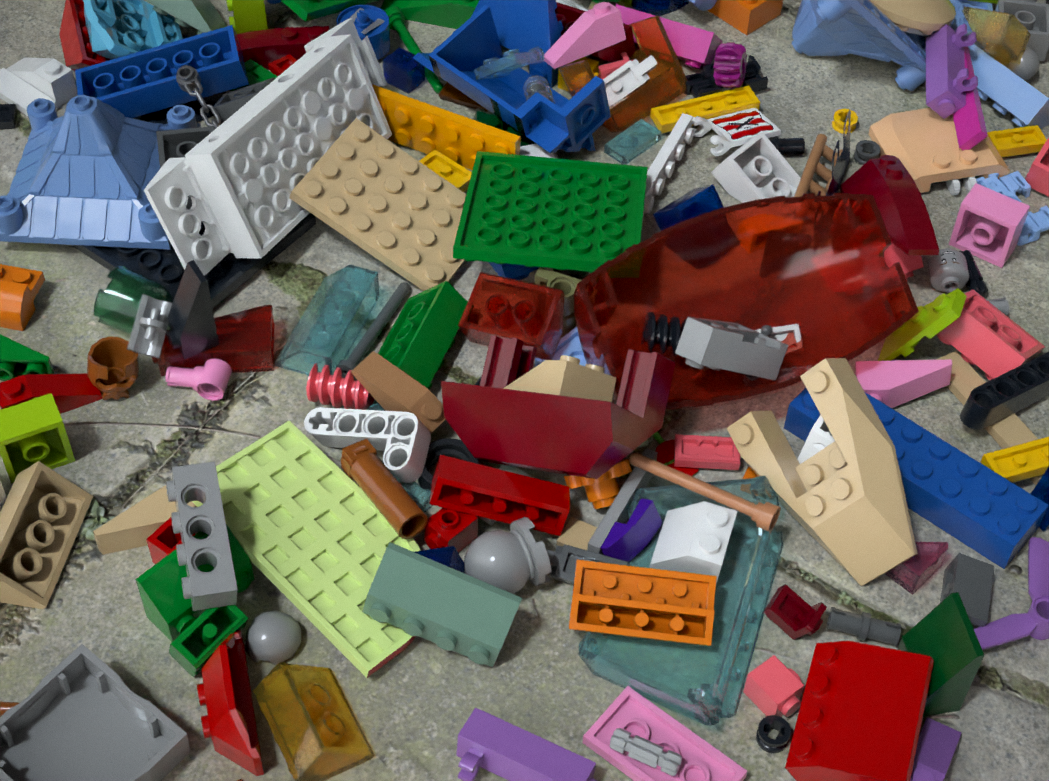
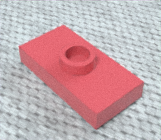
[674,434,740,470]

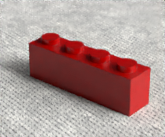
[430,455,570,536]

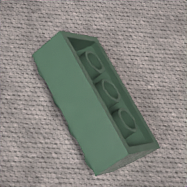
[362,542,522,668]

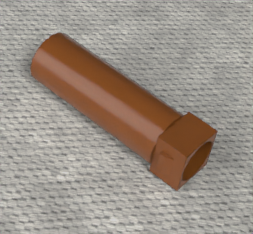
[340,438,428,539]

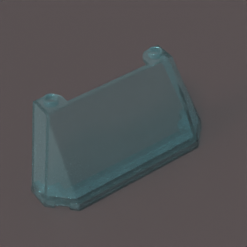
[578,476,783,725]

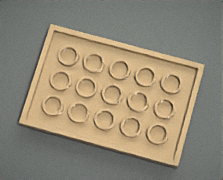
[289,118,466,291]

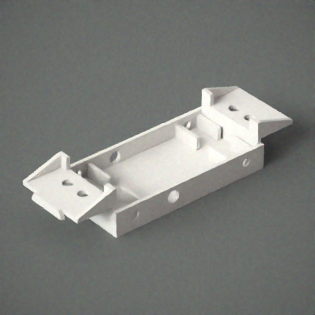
[144,18,392,276]

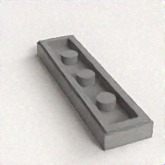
[587,448,658,555]

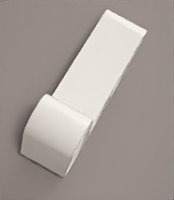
[304,407,431,483]

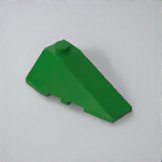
[381,0,480,29]

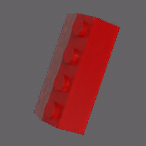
[785,641,934,781]

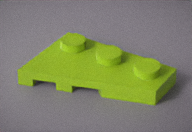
[878,288,967,361]

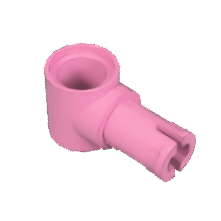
[165,359,232,401]

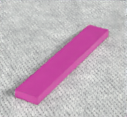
[953,46,988,150]

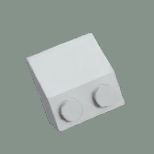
[649,501,737,584]

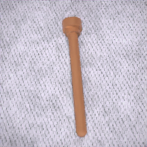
[629,453,781,532]

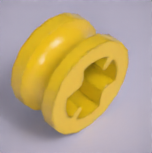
[832,109,858,134]

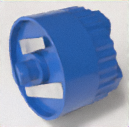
[336,5,390,60]

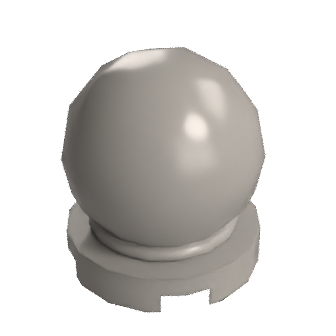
[464,517,552,594]

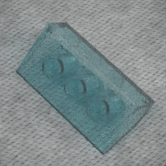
[275,265,380,376]

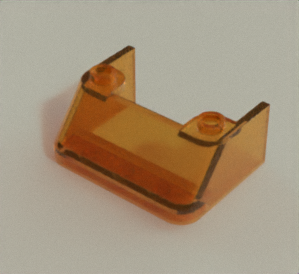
[558,15,687,133]

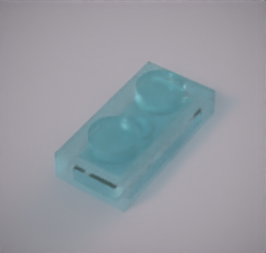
[604,119,662,165]

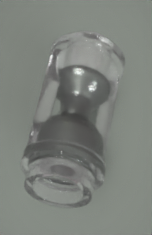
[523,75,555,104]

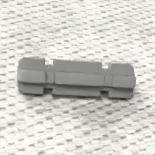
[610,728,682,776]

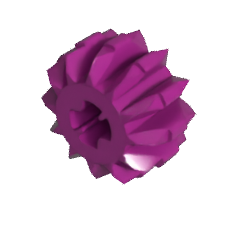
[713,42,747,89]

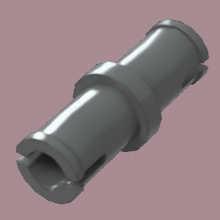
[826,607,901,646]

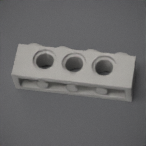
[166,461,238,611]

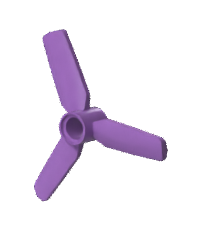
[974,537,1049,650]

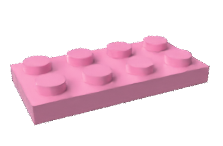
[582,686,747,781]

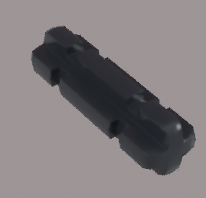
[959,250,988,298]

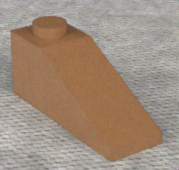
[351,351,445,434]

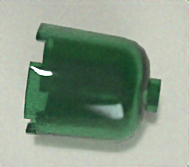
[94,266,173,335]

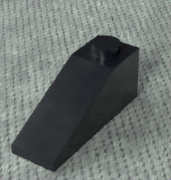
[166,260,219,359]

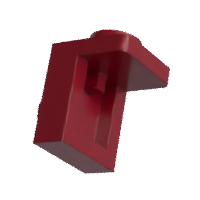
[763,584,827,640]

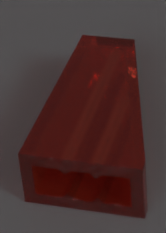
[152,305,275,376]

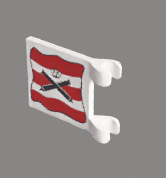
[692,108,781,156]

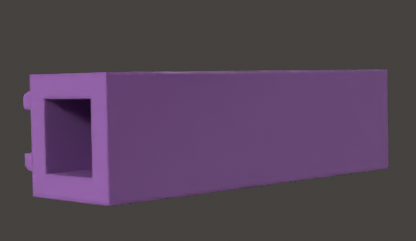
[926,24,978,119]
[456,707,598,781]

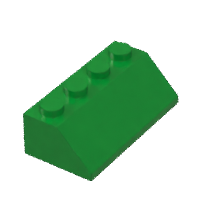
[378,280,471,390]

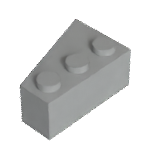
[675,317,788,380]

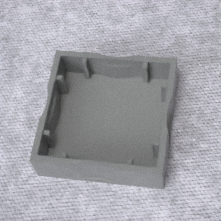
[0,644,190,781]

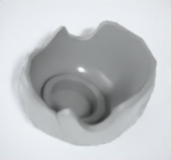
[245,611,301,665]

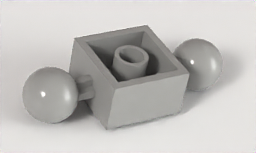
[992,0,1049,81]

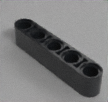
[960,352,1049,430]

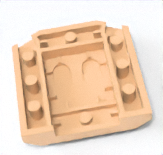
[868,108,1010,193]

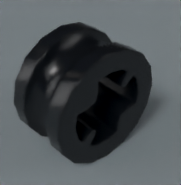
[756,715,791,753]

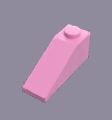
[543,2,626,69]
[855,359,952,408]

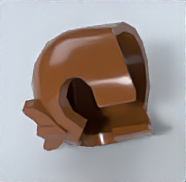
[87,336,139,400]

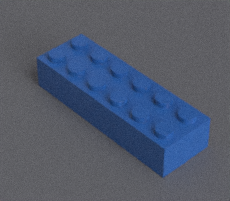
[75,25,249,119]

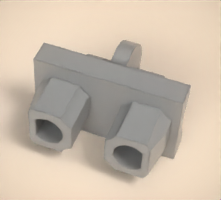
[127,294,173,359]

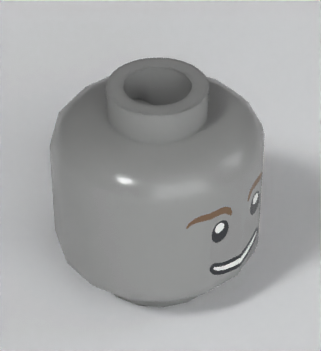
[928,248,969,293]

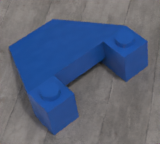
[472,0,563,88]

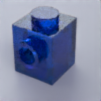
[383,47,425,94]

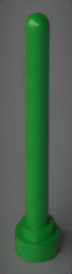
[385,6,444,94]

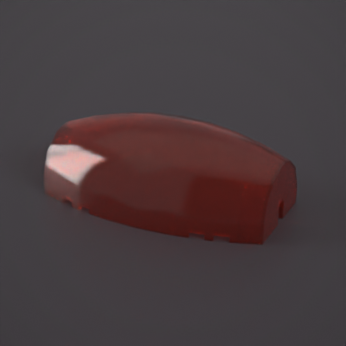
[574,193,919,411]

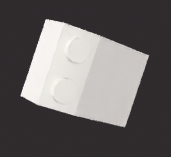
[711,131,815,210]

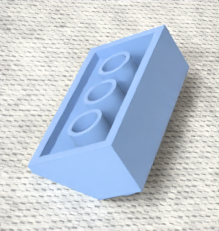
[968,44,1049,129]

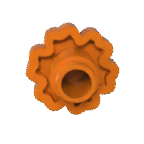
[564,458,632,509]

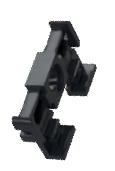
[678,55,768,98]

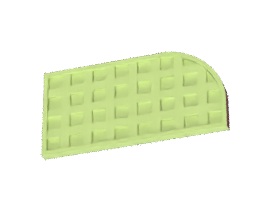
[192,421,423,678]

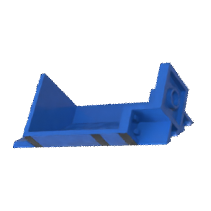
[413,4,611,153]

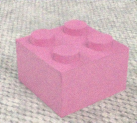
[949,183,1030,268]

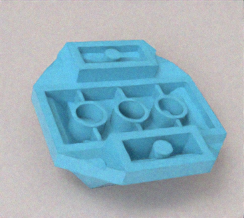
[83,0,183,60]

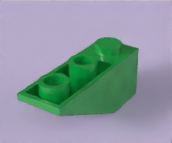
[0,334,54,381]

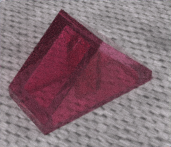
[885,542,948,595]

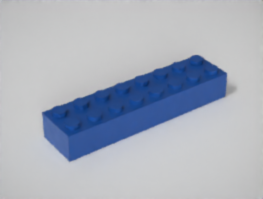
[784,388,1049,569]

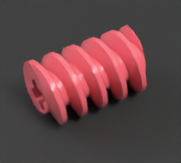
[306,363,375,410]

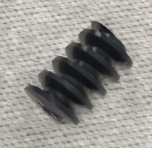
[641,312,687,357]

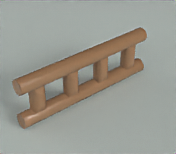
[789,134,842,226]

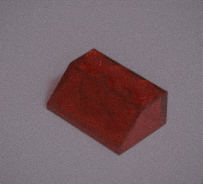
[458,272,564,360]

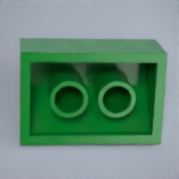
[135,524,255,642]

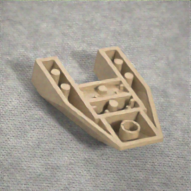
[727,358,918,586]

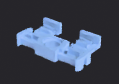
[976,171,1049,246]

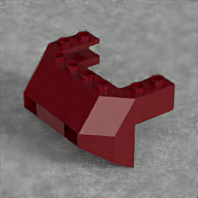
[441,335,676,479]

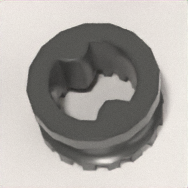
[854,140,881,165]

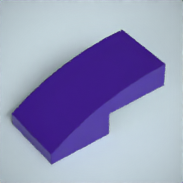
[601,499,662,562]

